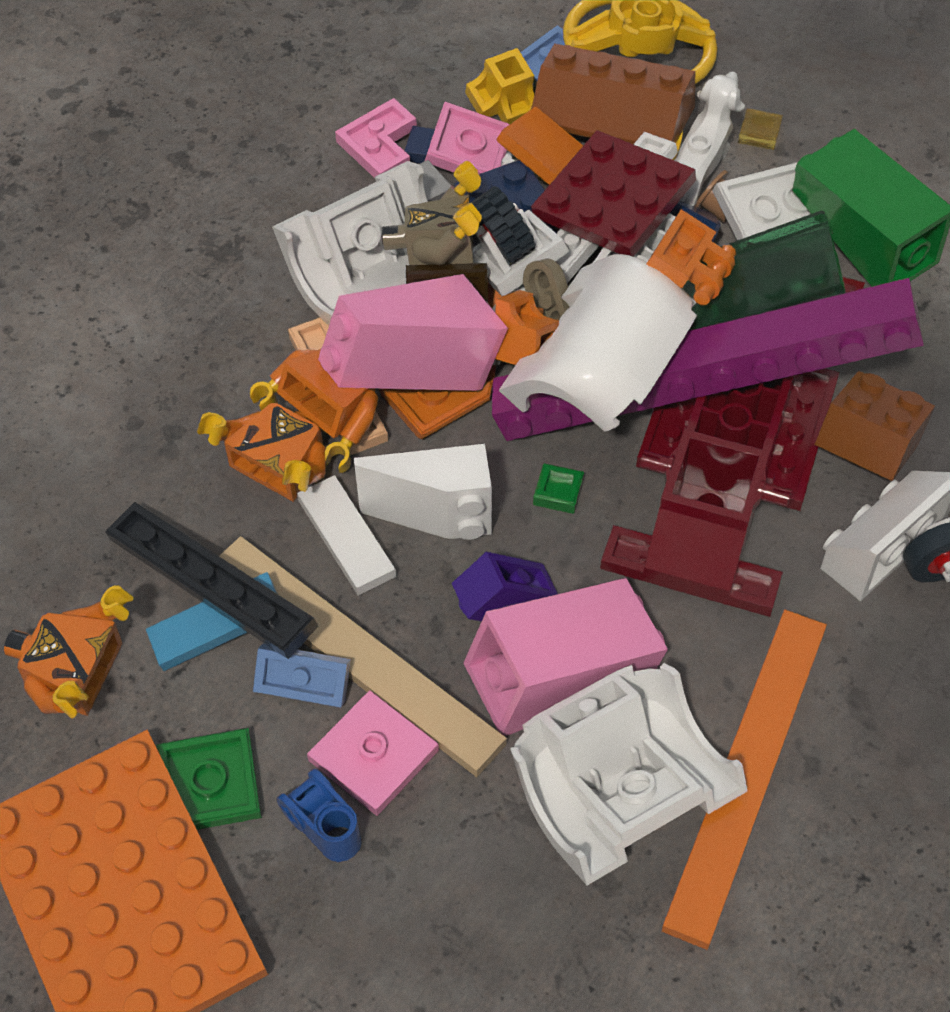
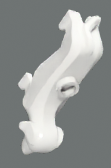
[674,72,745,206]

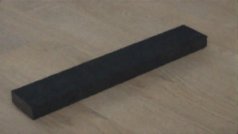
[105,502,318,659]

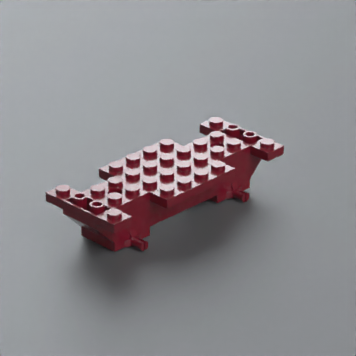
[600,240,865,617]

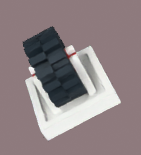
[470,186,569,296]

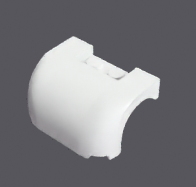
[272,161,428,325]
[499,254,697,432]
[510,663,748,886]

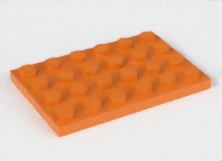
[0,730,268,1012]

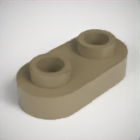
[523,258,570,320]

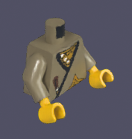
[382,161,482,266]

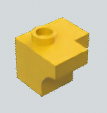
[465,48,534,124]

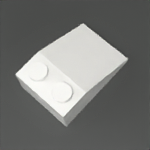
[354,444,492,540]

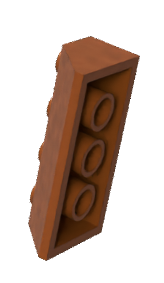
[531,43,695,144]

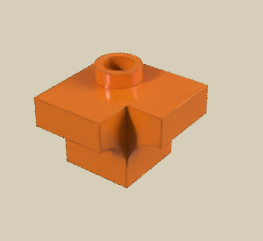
[495,290,559,365]

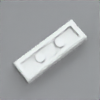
[297,475,396,596]

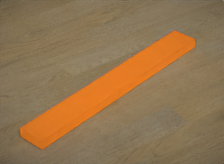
[661,609,827,950]

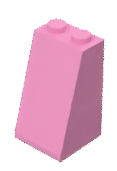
[318,274,508,391]
[463,578,668,736]

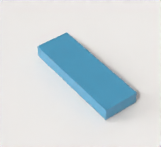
[146,572,278,671]

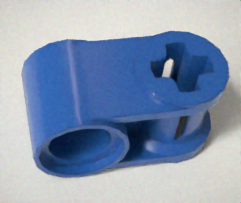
[276,769,362,862]

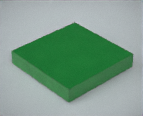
[156,728,262,830]

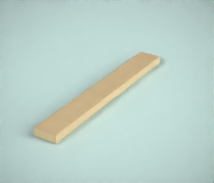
[219,536,507,777]

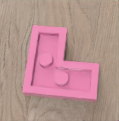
[335,98,417,178]

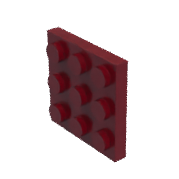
[531,130,696,257]

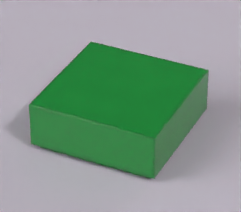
[533,463,584,514]

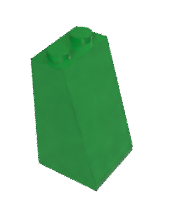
[792,128,950,287]

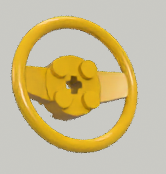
[563,0,717,84]

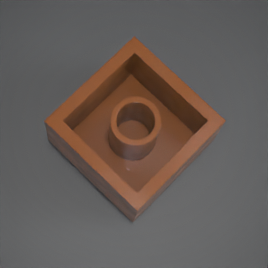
[815,371,935,481]

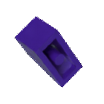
[452,551,558,621]

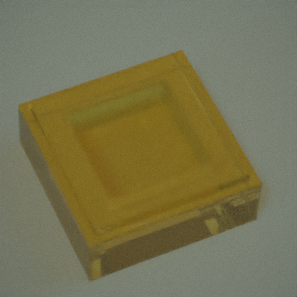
[738,108,783,150]

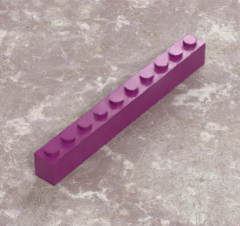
[492,278,924,441]

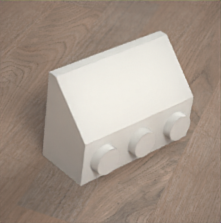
[820,471,950,601]

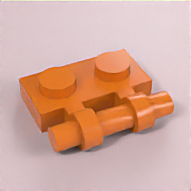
[646,209,736,305]

